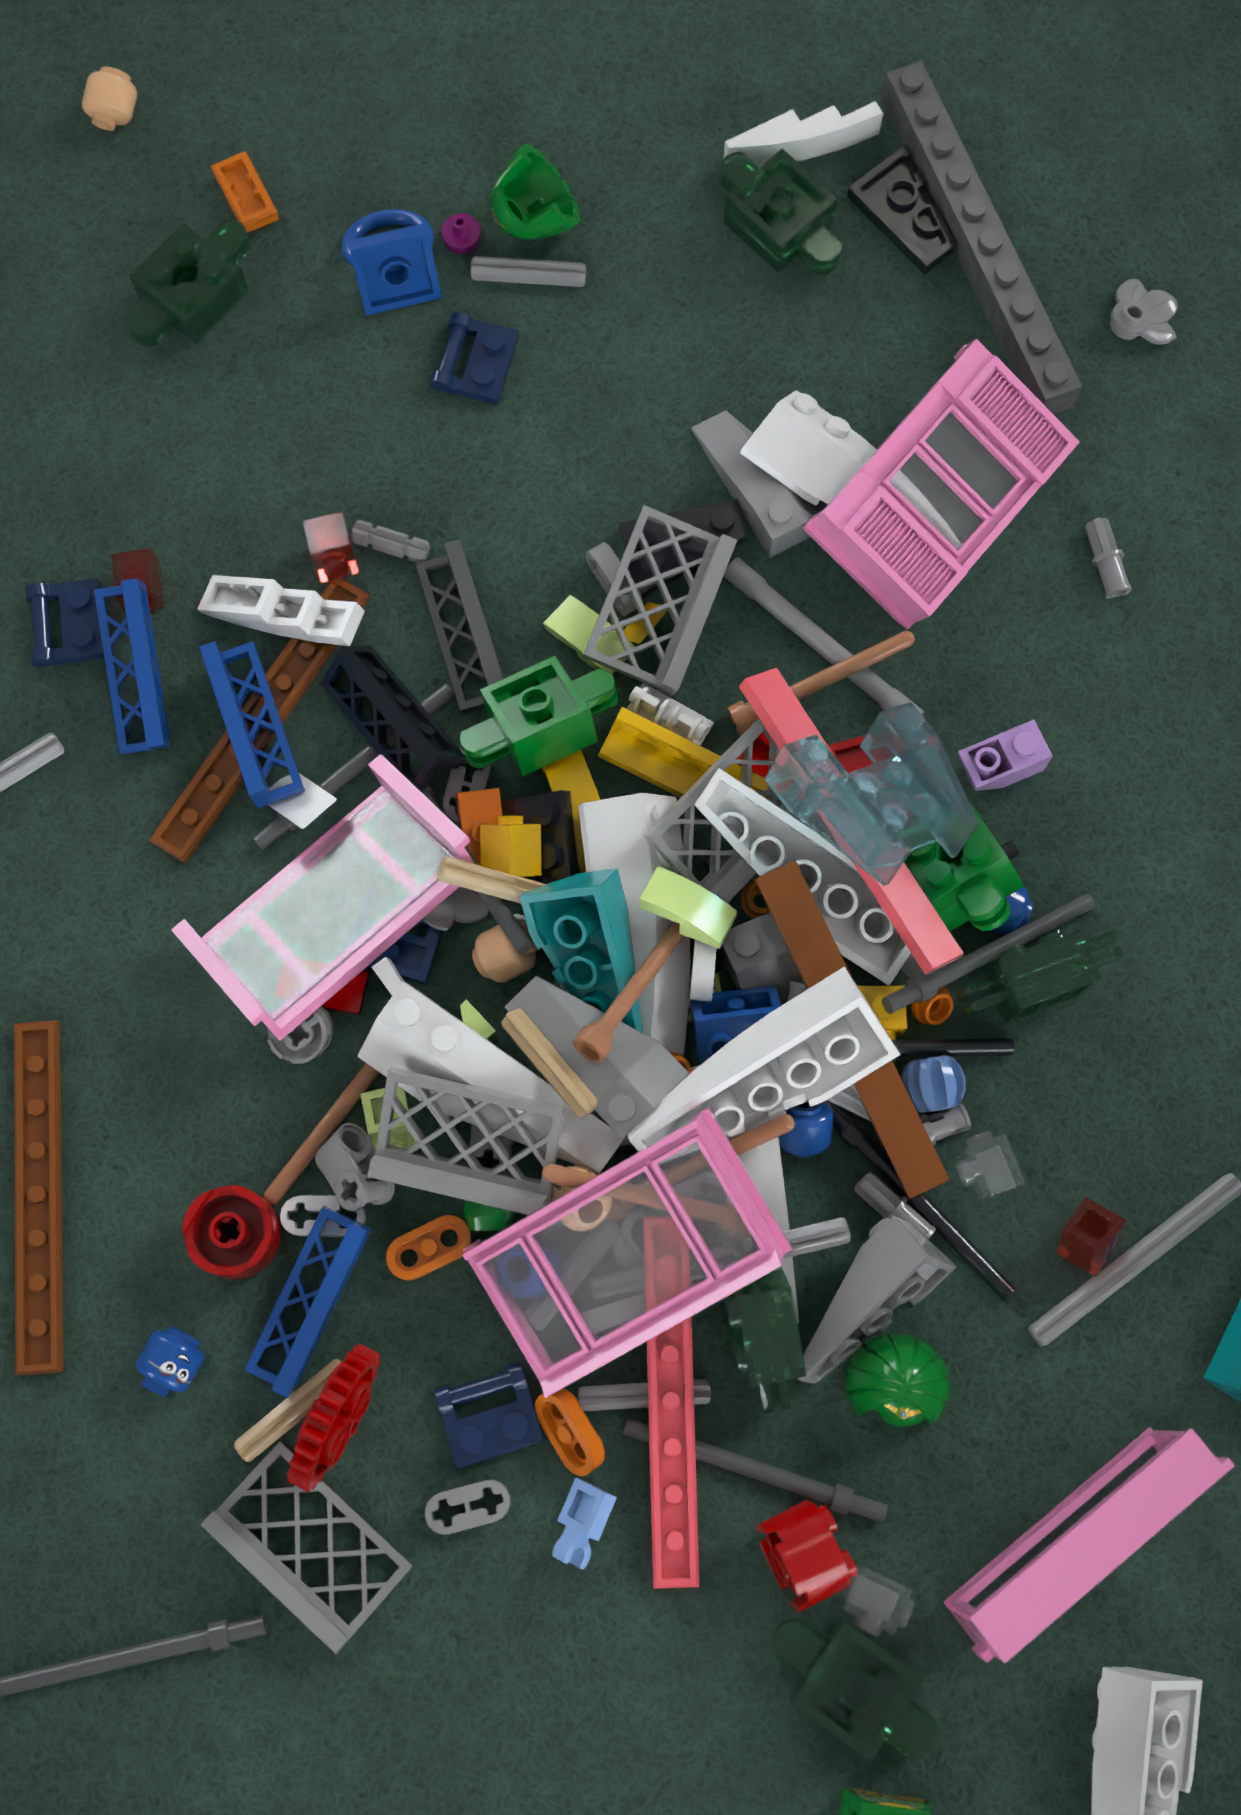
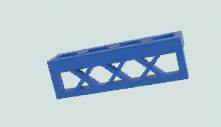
[94,578,171,755]
[199,641,306,808]
[244,1206,372,1398]

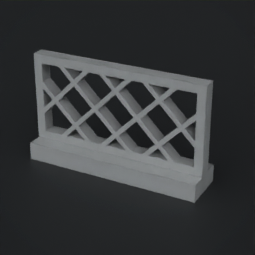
[582,505,737,697]
[644,718,817,903]
[368,1067,565,1215]
[201,1441,412,1655]

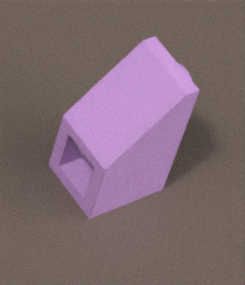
[957,720,1053,791]

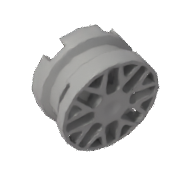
[267,1006,334,1064]

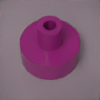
[442,214,481,254]

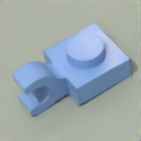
[552,1478,617,1569]

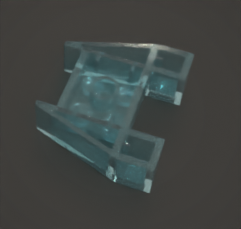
[765,702,979,886]

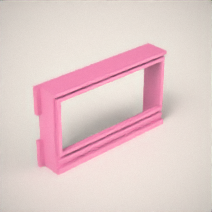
[943,1427,1235,1663]

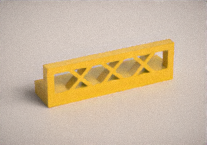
[598,707,768,803]

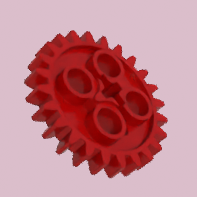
[287,1344,381,1493]

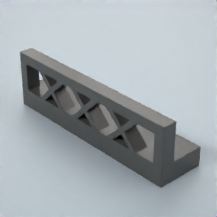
[416,539,503,713]

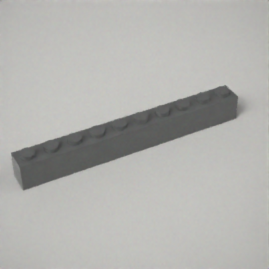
[881,60,1082,415]

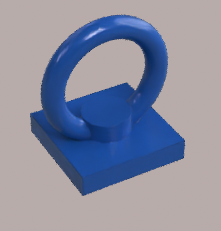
[342,209,442,315]

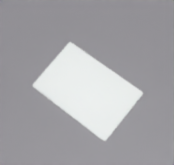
[269,773,337,829]

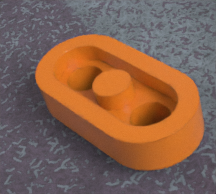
[386,1215,472,1281]
[535,1388,605,1476]

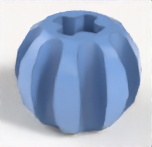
[900,1055,966,1113]

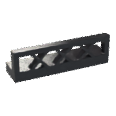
[320,646,465,793]

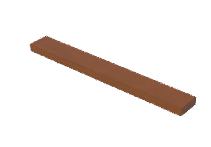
[149,575,370,864]
[754,860,949,1199]
[14,1020,64,1375]

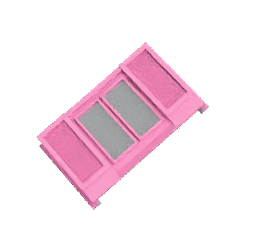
[802,339,1080,630]

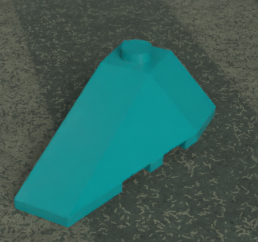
[519,868,643,1033]

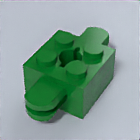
[460,656,618,776]
[897,802,1024,932]

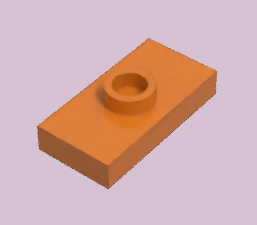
[211,151,279,235]
[455,788,503,866]

